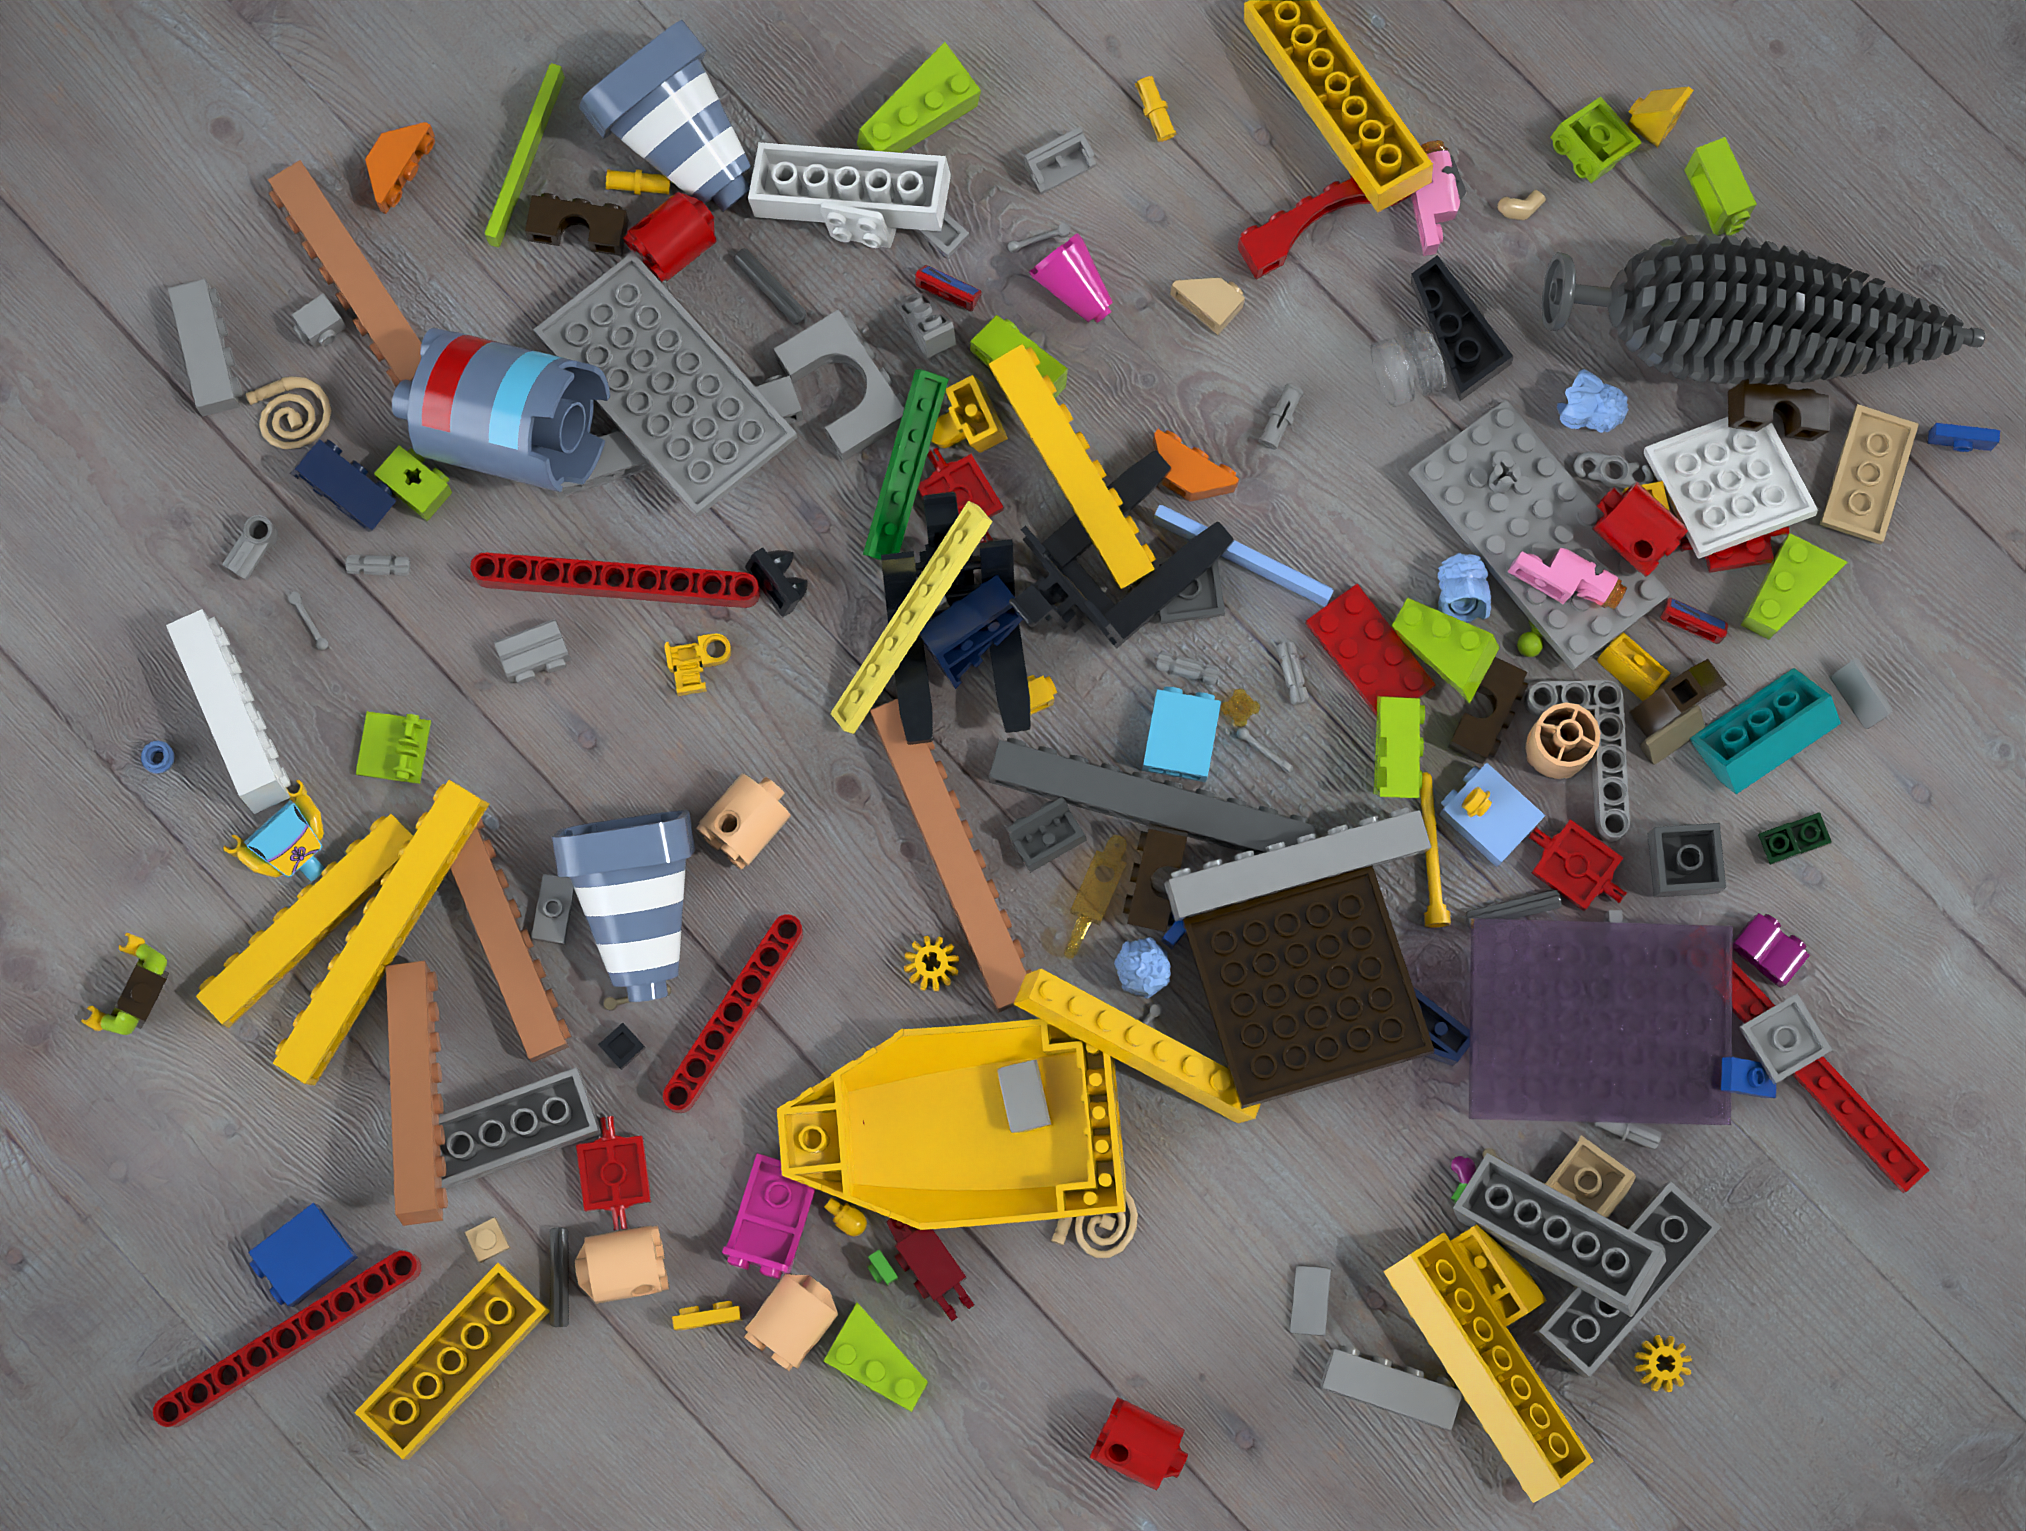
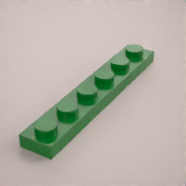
[863,369,949,560]

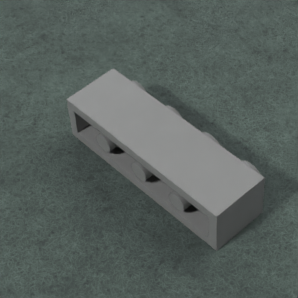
[168,279,242,416]
[1320,1345,1462,1431]

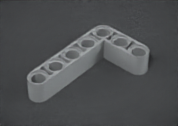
[1524,680,1630,843]

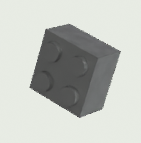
[1647,823,1726,898]

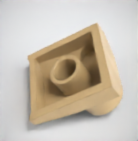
[1543,1135,1636,1218]

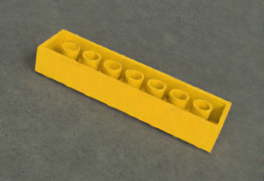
[1244,0,1433,213]
[1383,1232,1594,1503]

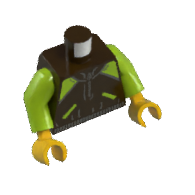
[81,933,169,1035]

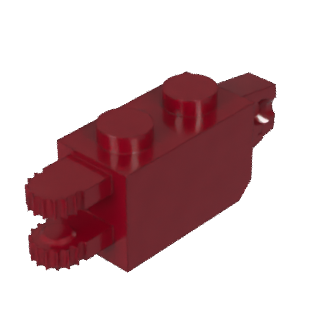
[886,1218,974,1322]

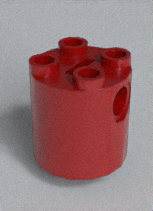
[623,192,717,283]
[1592,482,1688,577]
[1089,1397,1188,1491]

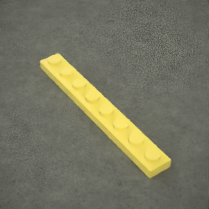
[830,501,993,734]

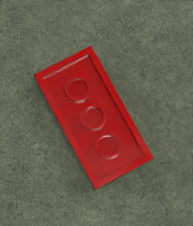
[1305,583,1436,716]

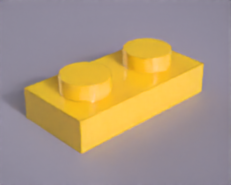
[672,1301,743,1331]

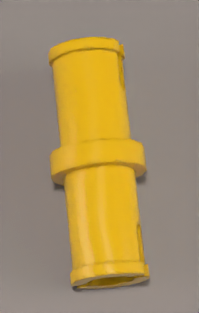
[1134,76,1177,142]
[606,169,671,195]

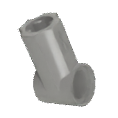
[222,515,278,580]

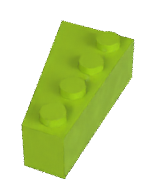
[857,42,981,153]

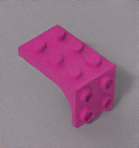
[722,1153,816,1280]

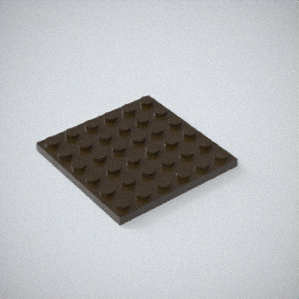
[1182,865,1434,1109]

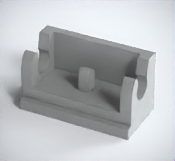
[1024,127,1096,195]

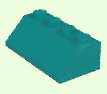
[1690,668,1841,794]

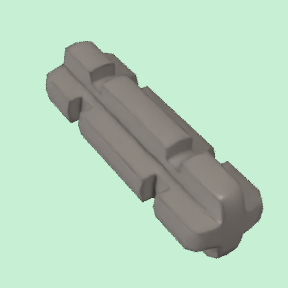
[346,555,410,576]
[1277,641,1309,705]
[1156,651,1219,685]

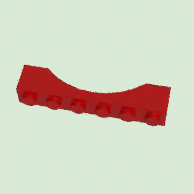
[1237,175,1412,280]

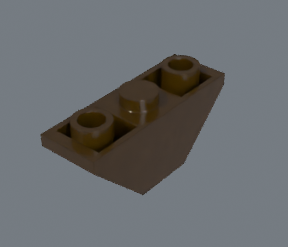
[1629,659,1727,738]

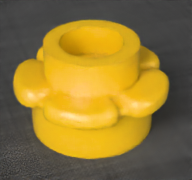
[1462,787,1492,817]

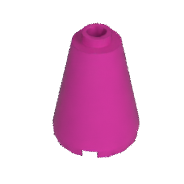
[1029,232,1113,323]

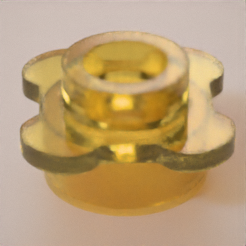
[1221,689,1260,727]

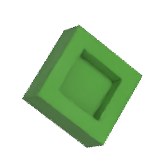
[867,1249,899,1286]

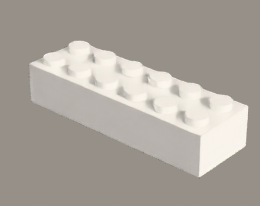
[748,142,951,231]
[166,609,291,814]

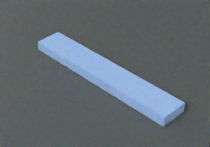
[1153,505,1334,607]

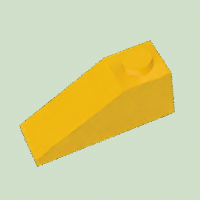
[1627,86,1694,148]
[1450,1224,1547,1327]

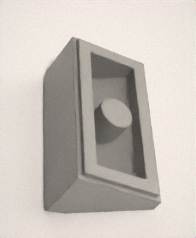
[1831,658,1893,729]
[997,1060,1051,1133]
[1290,1266,1331,1336]

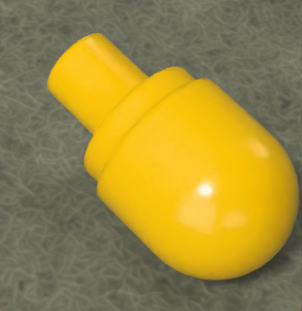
[824,1197,867,1237]

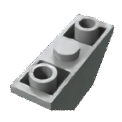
[896,292,956,358]

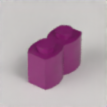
[1729,913,1810,988]

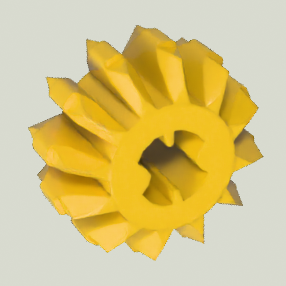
[904,936,959,992]
[1634,1335,1692,1392]

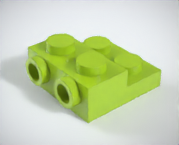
[1550,96,1642,184]

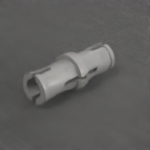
[1258,384,1304,450]

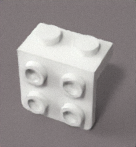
[820,202,897,248]

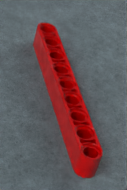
[470,552,760,608]
[153,1250,421,1427]

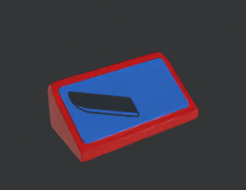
[915,265,982,312]
[1660,598,1728,644]

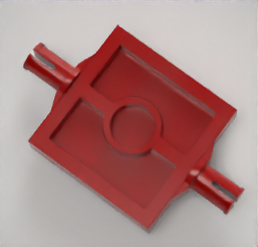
[917,448,1004,543]
[1679,526,1789,573]
[1528,819,1627,911]
[576,1116,652,1231]

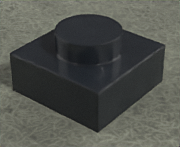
[598,1023,646,1070]

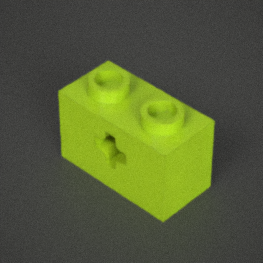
[374,445,452,521]

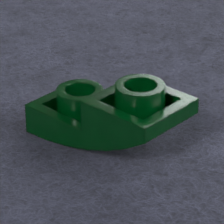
[1758,812,1832,865]

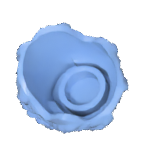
[1557,369,1629,433]
[1437,553,1491,623]
[1114,937,1171,999]

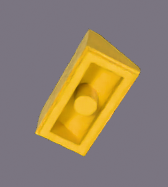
[1597,632,1671,701]

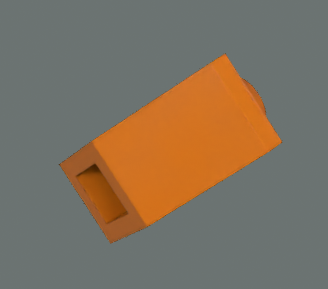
[365,122,435,214]
[1153,428,1239,502]

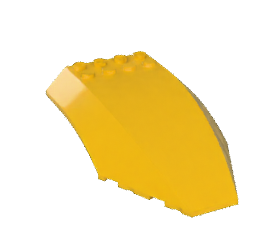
[777,1019,1126,1230]

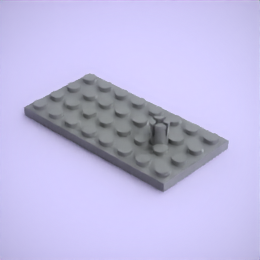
[533,252,798,518]
[1408,399,1670,671]

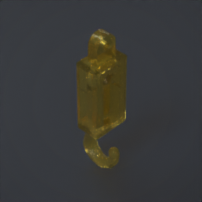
[1064,835,1127,959]

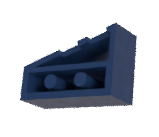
[290,439,396,532]
[919,575,1023,689]
[1413,987,1477,1066]

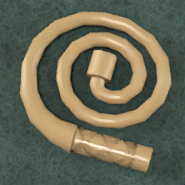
[246,376,331,449]
[1051,1190,1138,1258]

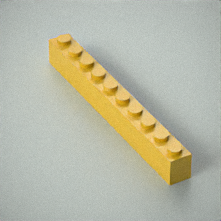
[273,780,490,1086]

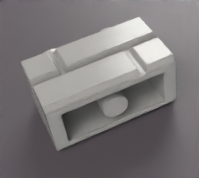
[494,619,571,684]

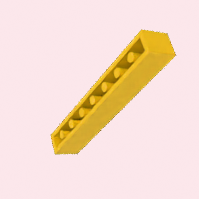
[988,344,1156,589]
[196,814,413,1028]
[1014,968,1261,1123]

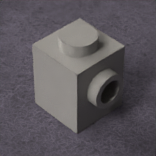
[292,293,347,349]

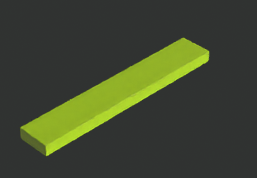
[485,63,565,248]

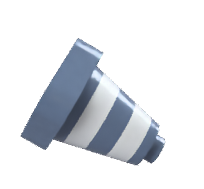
[579,20,752,212]
[552,810,695,1002]

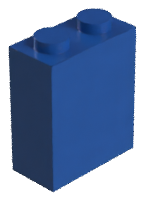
[248,1202,358,1307]

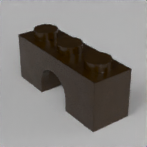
[525,193,629,256]
[1728,379,1830,441]
[1448,657,1529,764]
[1123,823,1188,932]

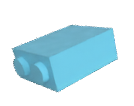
[1142,686,1221,782]

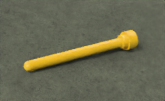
[1420,772,1451,928]

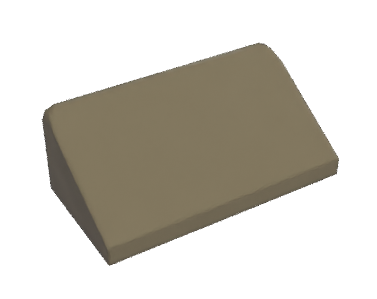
[1640,705,1705,765]

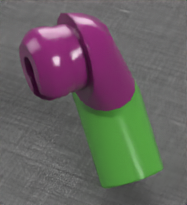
[1451,1156,1476,1203]

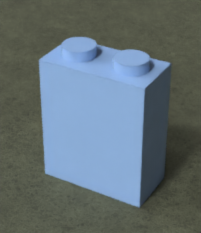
[1439,763,1545,867]

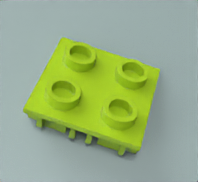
[355,711,431,784]

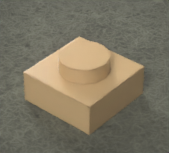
[465,1217,510,1263]

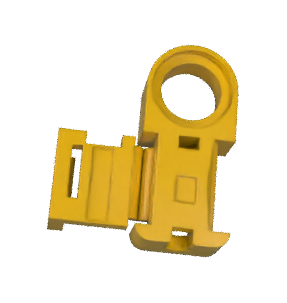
[664,633,731,696]

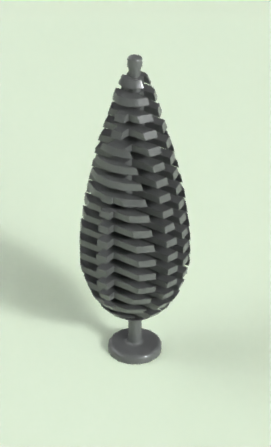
[1541,234,1985,384]

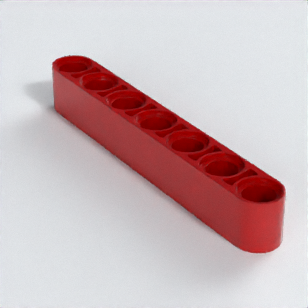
[663,914,803,1113]

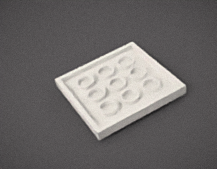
[1644,417,1818,559]

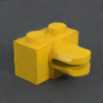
[931,375,1008,453]

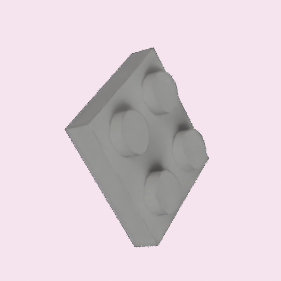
[1739,993,1832,1084]

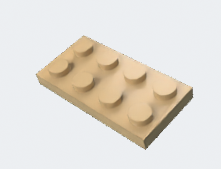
[1819,404,1919,545]

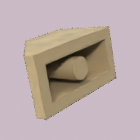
[1170,278,1245,335]

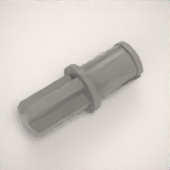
[1594,1107,1661,1150]

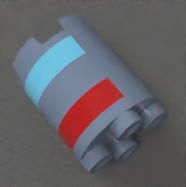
[392,328,610,492]

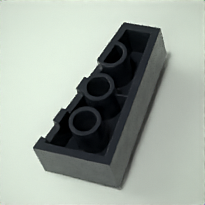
[1411,255,1513,401]

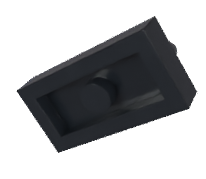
[745,547,808,618]

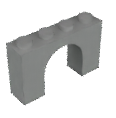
[773,309,906,462]

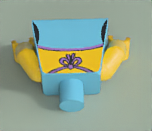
[223,780,325,882]

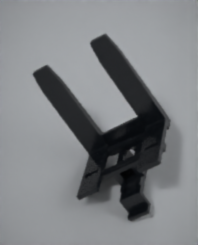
[1009,450,1234,649]
[881,492,1031,745]

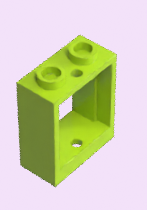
[1684,137,1757,236]

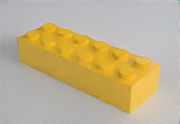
[354,1263,550,1460]

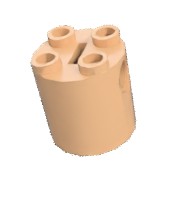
[1525,702,1601,779]
[696,773,791,870]
[575,1225,669,1304]
[744,1274,838,1371]

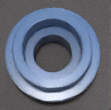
[141,741,175,774]

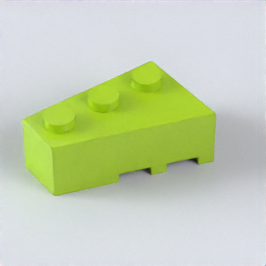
[970,315,1068,398]
[1741,533,1848,640]
[1392,598,1500,704]
[1373,696,1425,798]
[824,1302,928,1412]

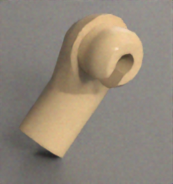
[1498,190,1546,220]

